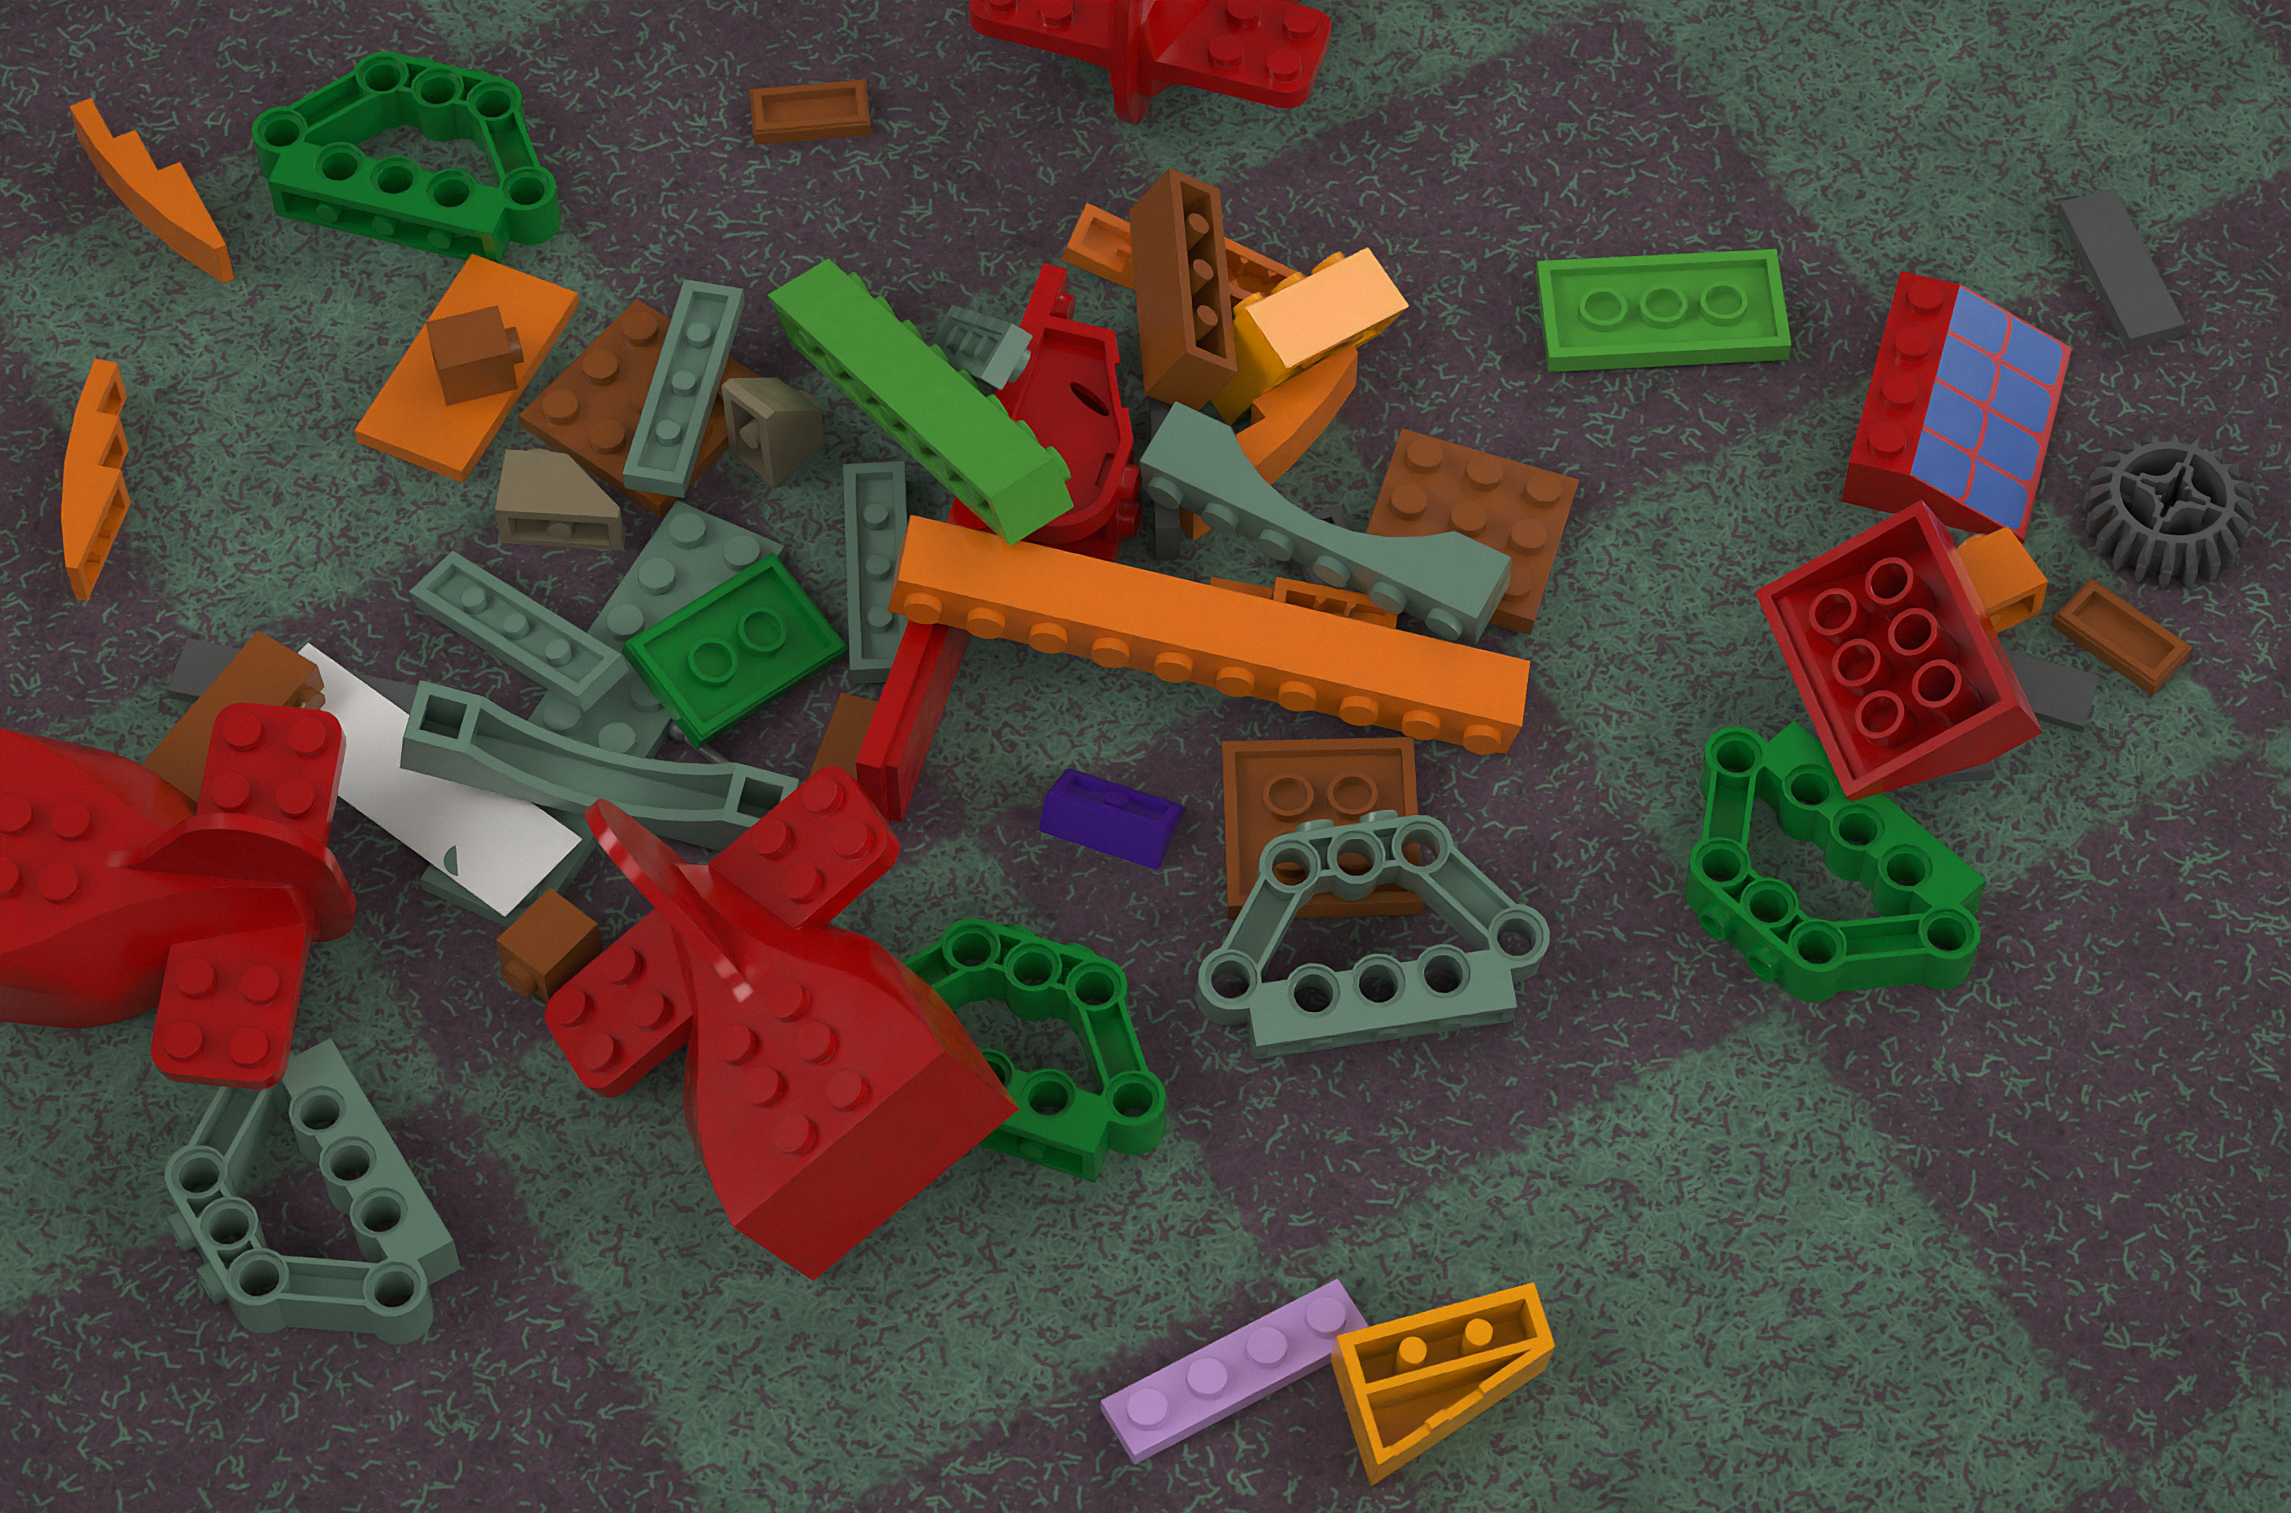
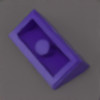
[1039,768,1186,870]

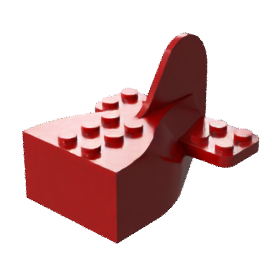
[969,0,1331,125]
[0,702,357,1090]
[545,766,1019,1281]

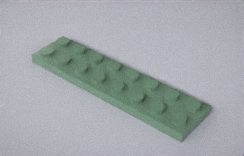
[420,500,786,928]

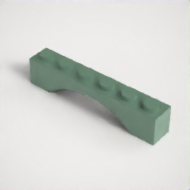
[1140,401,1511,645]
[400,680,799,852]

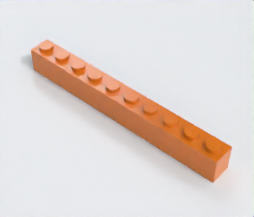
[887,515,1530,755]

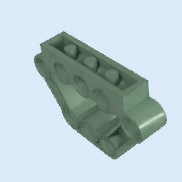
[1195,810,1550,1060]
[164,1038,461,1344]

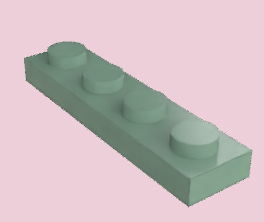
[622,279,745,498]
[928,305,1033,391]
[843,461,909,684]
[409,551,629,713]

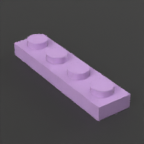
[1101,1278,1369,1465]

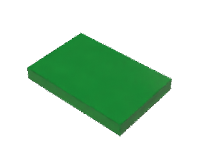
[621,552,849,750]

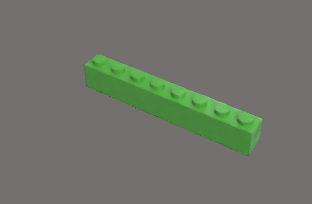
[768,258,1074,546]

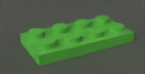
[1536,249,1791,372]

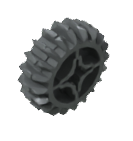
[2083,430,2254,589]

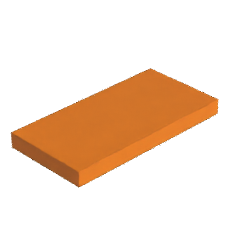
[354,254,580,483]

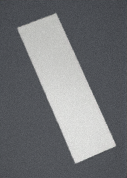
[298,643,582,917]

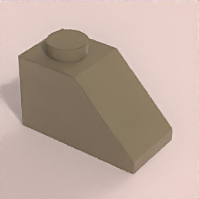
[721,378,825,489]
[495,448,625,551]

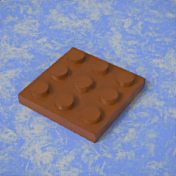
[518,299,762,517]
[1366,428,1579,635]
[1222,737,1423,919]

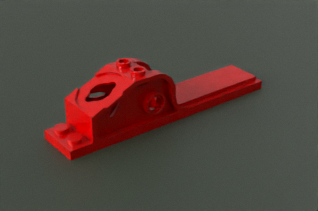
[855,263,1143,826]

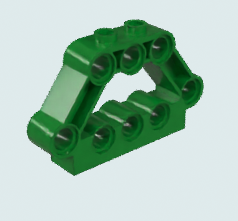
[251,51,562,264]
[1684,720,1986,1003]
[902,918,1166,1183]

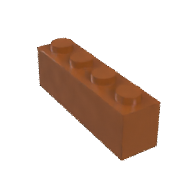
[1129,168,1238,411]
[141,631,325,803]

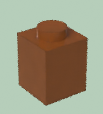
[426,305,524,406]
[496,888,603,1004]

